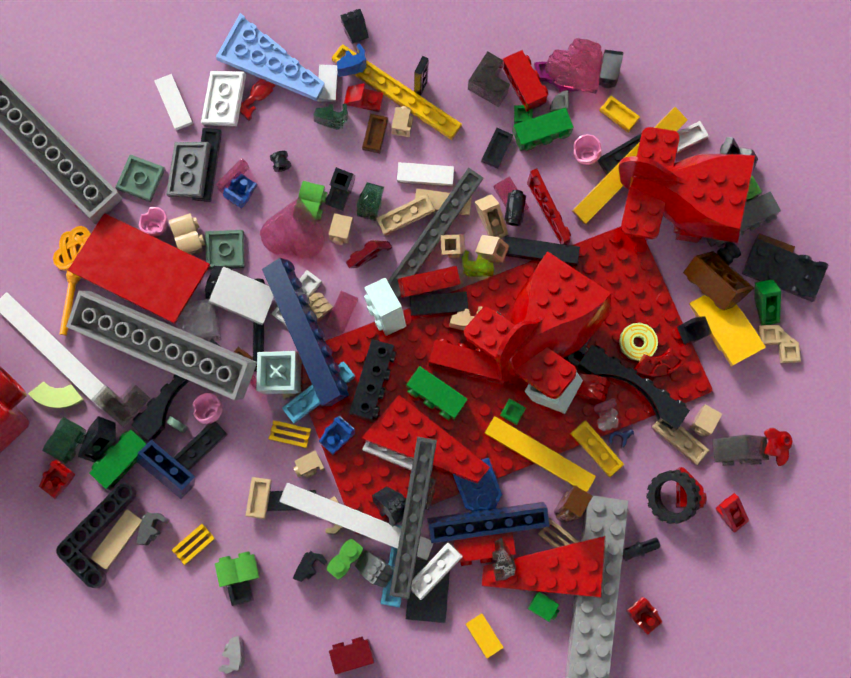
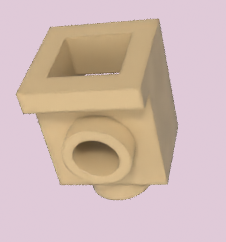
[392,106,413,137]
[293,450,325,478]

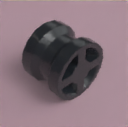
[269,150,291,172]
[717,242,741,265]

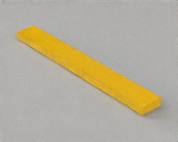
[332,44,462,140]
[572,107,688,224]

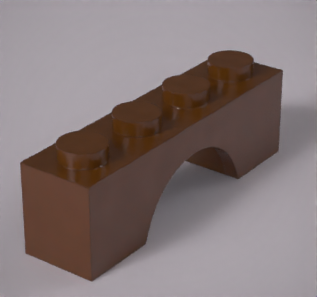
[554,485,593,523]

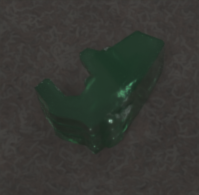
[313,104,348,130]
[357,182,384,221]

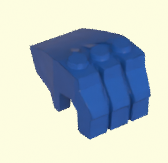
[337,43,366,77]
[223,173,258,209]
[319,416,355,455]

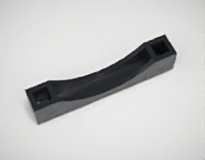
[131,339,221,441]
[577,345,690,432]

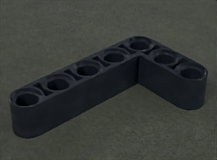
[56,483,136,588]

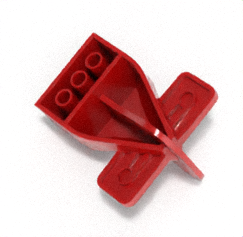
[618,127,755,243]
[464,252,611,399]

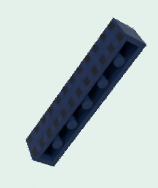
[427,502,550,543]

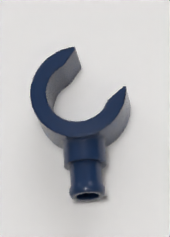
[608,429,634,449]

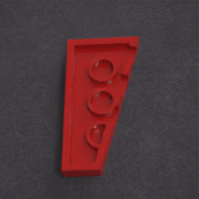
[527,168,571,245]

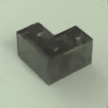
[468,51,510,107]
[91,384,150,427]
[712,435,769,466]

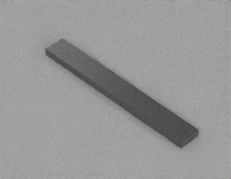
[388,167,484,299]
[389,436,437,599]

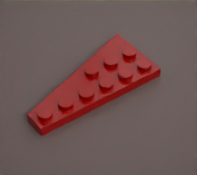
[361,395,490,484]
[482,536,606,598]

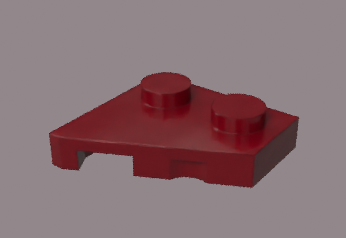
[346,240,393,268]

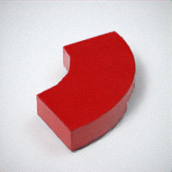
[634,348,687,377]

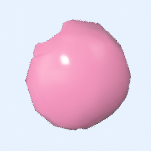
[574,134,602,165]
[139,207,168,237]
[192,393,223,424]

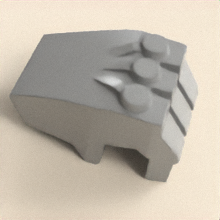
[218,635,245,674]

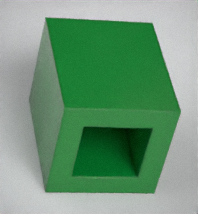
[527,592,560,622]

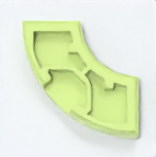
[28,382,84,408]

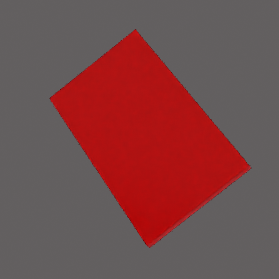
[68,213,210,324]

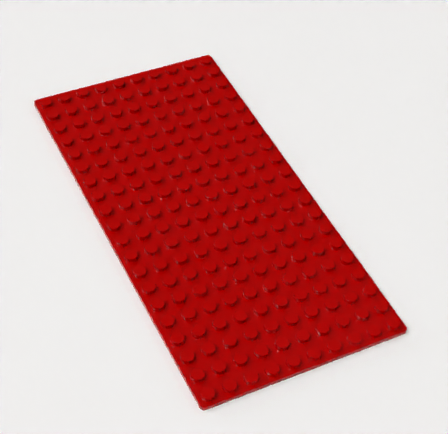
[297,226,712,534]

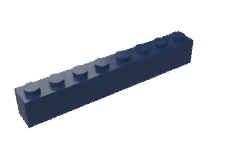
[262,258,349,406]

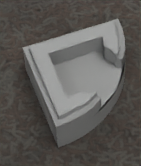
[550,90,569,111]

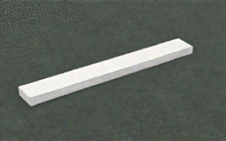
[0,292,115,410]
[279,483,433,560]

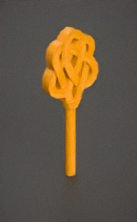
[53,226,91,336]

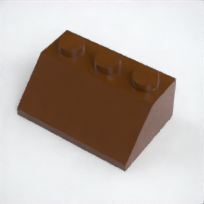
[683,251,754,310]

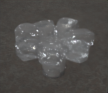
[597,408,619,431]

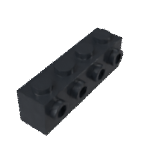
[349,339,397,422]

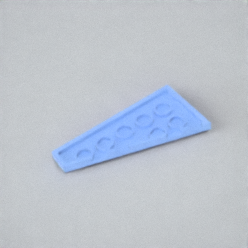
[216,13,325,101]

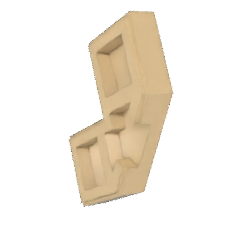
[758,325,801,363]

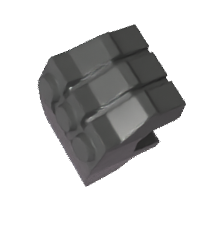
[137,512,169,545]
[355,550,394,588]

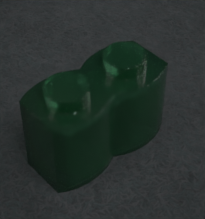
[42,417,87,464]

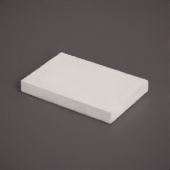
[201,71,246,126]
[209,266,274,325]

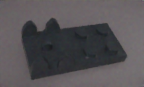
[742,239,829,302]

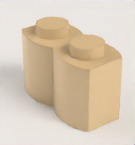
[169,213,205,255]

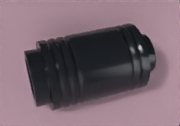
[504,190,526,226]

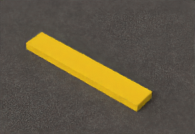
[484,416,596,492]

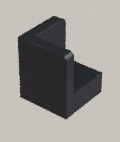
[677,316,712,344]
[227,581,254,606]

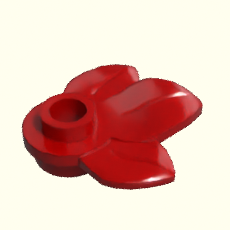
[764,428,793,466]

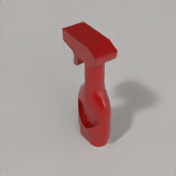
[240,79,275,121]

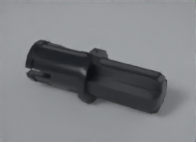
[622,537,661,561]

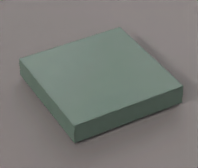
[115,155,165,202]
[205,230,245,269]

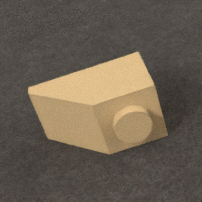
[475,194,509,238]

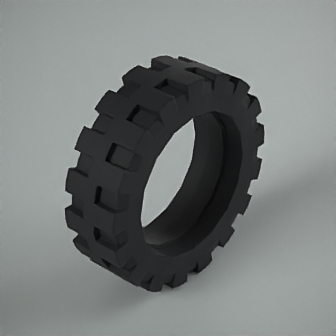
[646,470,701,524]

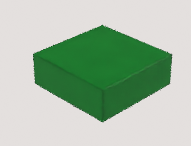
[514,105,533,124]
[500,398,526,425]

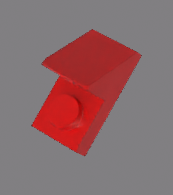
[344,83,384,112]
[715,493,749,533]

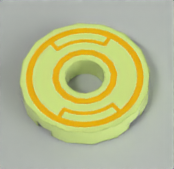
[619,323,658,362]

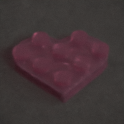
[545,38,602,94]
[260,197,325,259]

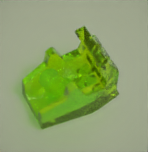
[461,250,494,277]

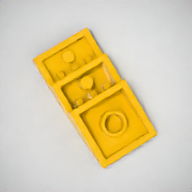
[689,295,766,366]

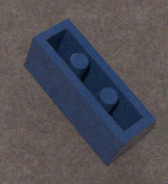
[137,440,196,499]

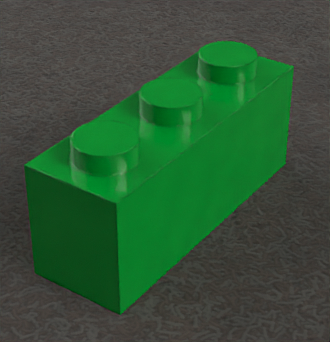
[512,107,574,151]
[406,366,468,421]
[89,429,147,490]

